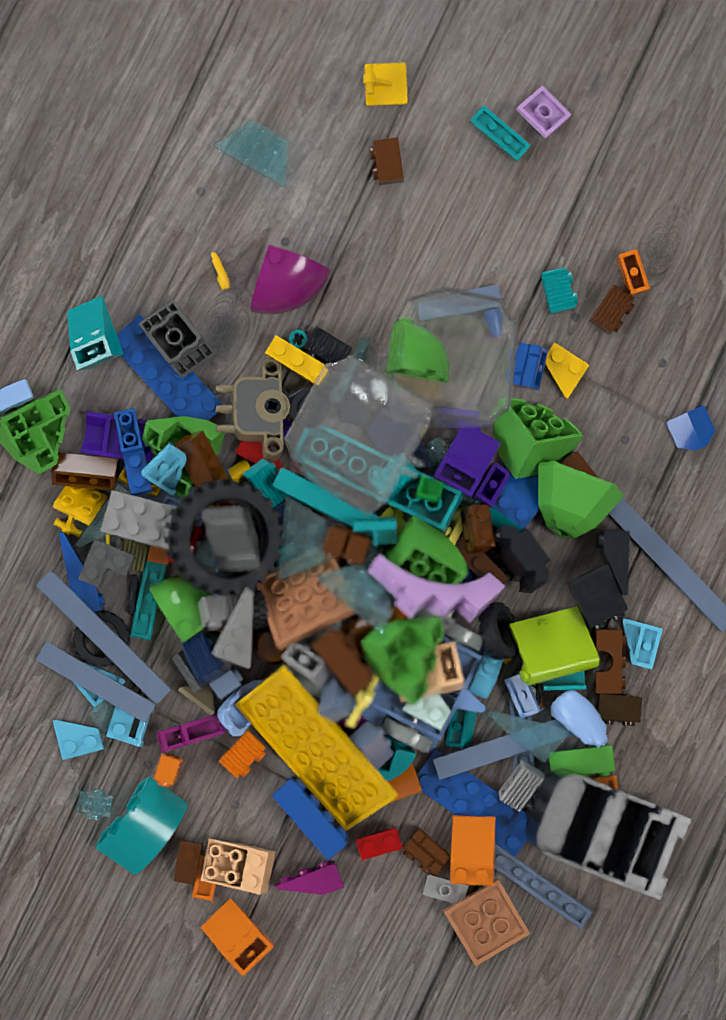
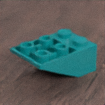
[67,296,124,370]

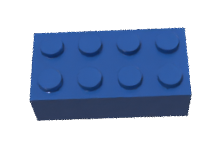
[272,776,348,860]

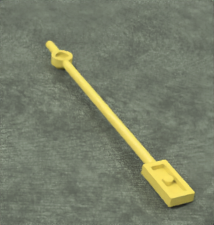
[346,506,468,728]

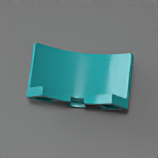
[95,776,188,875]

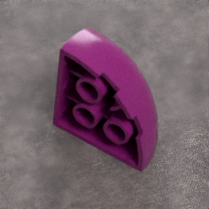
[251,245,330,314]

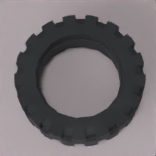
[478,602,519,660]
[73,611,131,667]

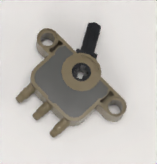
[215,357,316,462]

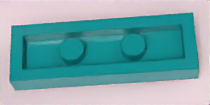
[470,105,531,162]

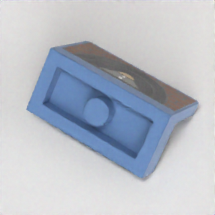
[504,673,547,719]

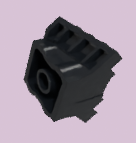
[490,525,551,594]

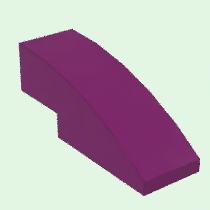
[156,714,226,753]

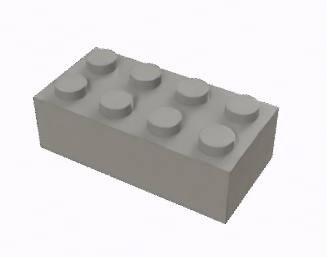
[101,490,197,551]

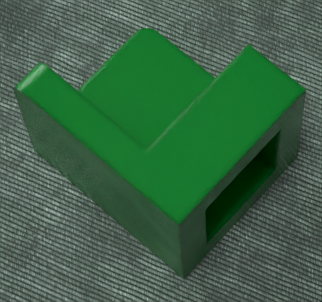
[416,476,444,504]

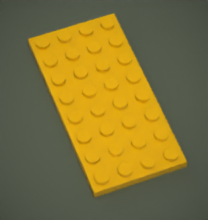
[235,665,398,831]

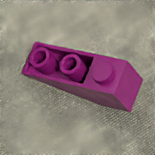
[275,860,344,895]

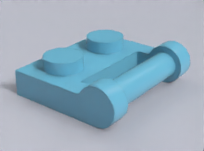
[106,706,155,747]

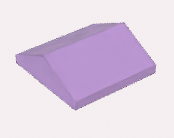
[516,86,572,139]

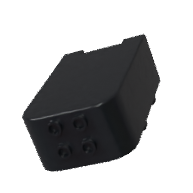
[525,769,692,900]

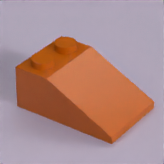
[450,815,496,886]

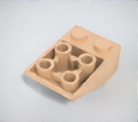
[400,642,464,702]
[201,838,276,894]

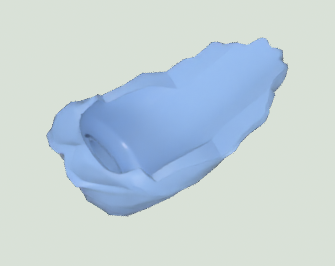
[217,678,267,736]
[550,690,608,748]

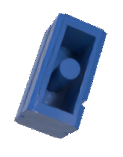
[509,343,548,391]

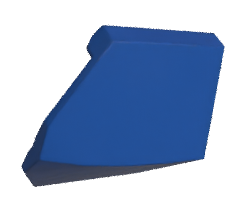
[666,405,716,451]

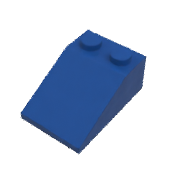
[492,474,539,528]

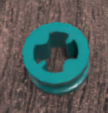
[289,330,308,349]

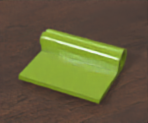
[509,606,599,686]

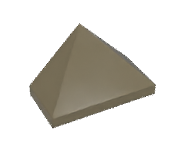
[178,684,216,715]

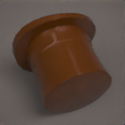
[254,626,290,665]

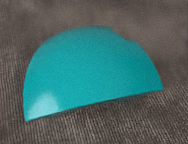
[377,732,416,781]

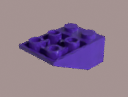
[433,423,501,498]

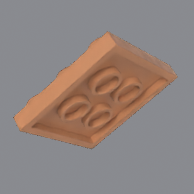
[443,878,530,966]

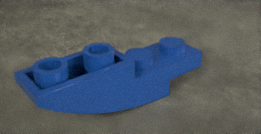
[114,408,153,496]

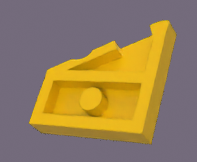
[545,342,589,399]

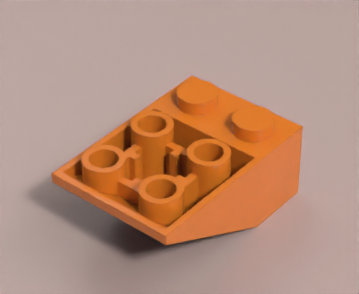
[200,898,275,976]

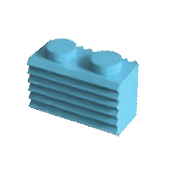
[468,649,503,699]

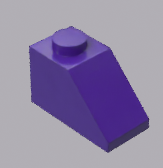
[474,462,511,508]

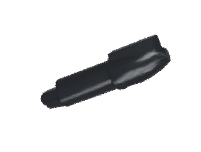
[128,575,139,615]

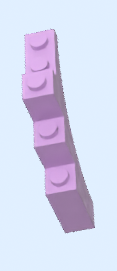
[367,555,505,622]

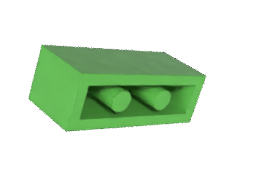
[547,745,615,778]

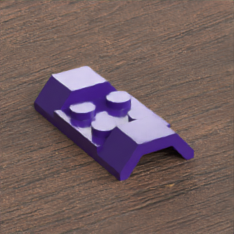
[81,411,154,463]

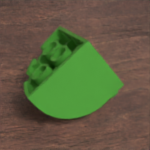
[386,318,450,383]
[493,398,583,479]
[377,515,467,594]
[149,576,213,642]

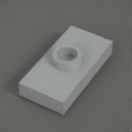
[422,874,469,904]

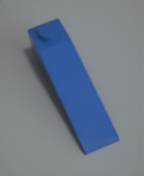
[59,532,105,612]

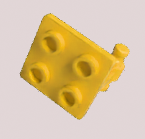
[363,63,407,106]
[53,486,108,538]

